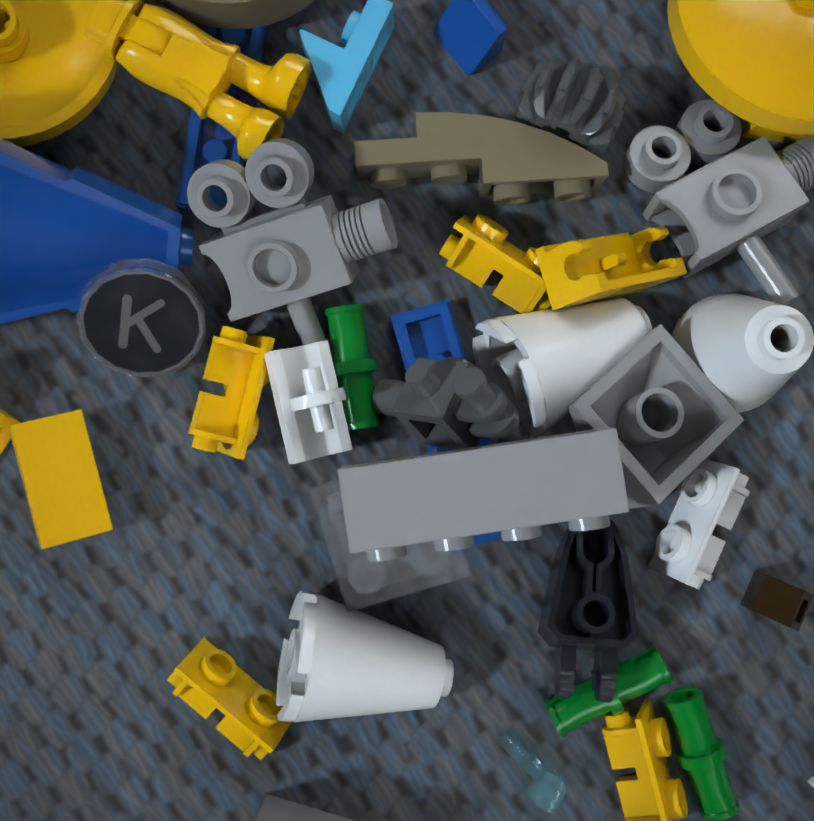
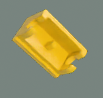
[535,227,687,311]
[10,409,113,550]

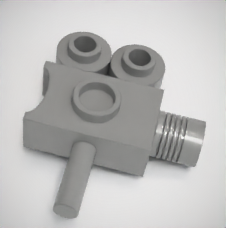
[624,99,814,305]
[187,138,398,360]

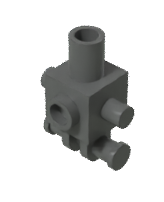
[372,357,530,450]

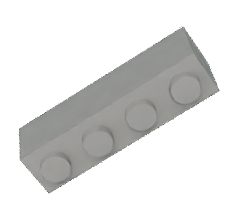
[338,428,629,562]

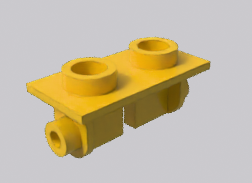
[439,214,550,313]
[188,326,275,460]
[167,638,292,760]
[601,698,688,821]

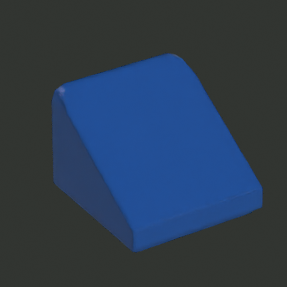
[433,0,507,76]

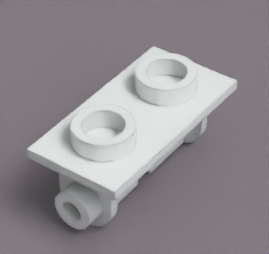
[649,459,750,590]

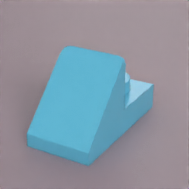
[299,0,394,133]

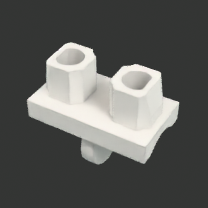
[264,340,353,464]

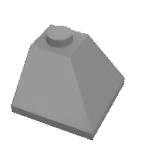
[568,324,744,509]

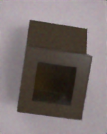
[740,570,814,631]

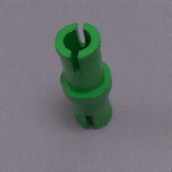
[325,304,381,430]
[543,645,673,737]
[663,686,740,821]

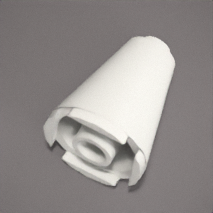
[672,293,814,413]
[472,298,652,438]
[276,590,454,723]

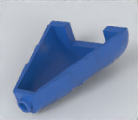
[0,138,194,325]

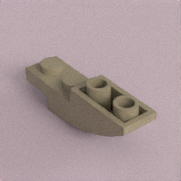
[354,112,609,206]

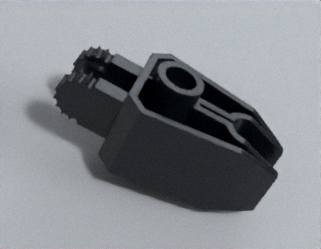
[538,520,638,702]

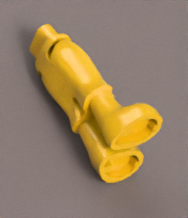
[84,0,312,162]

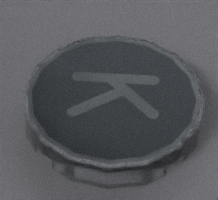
[77,258,206,378]

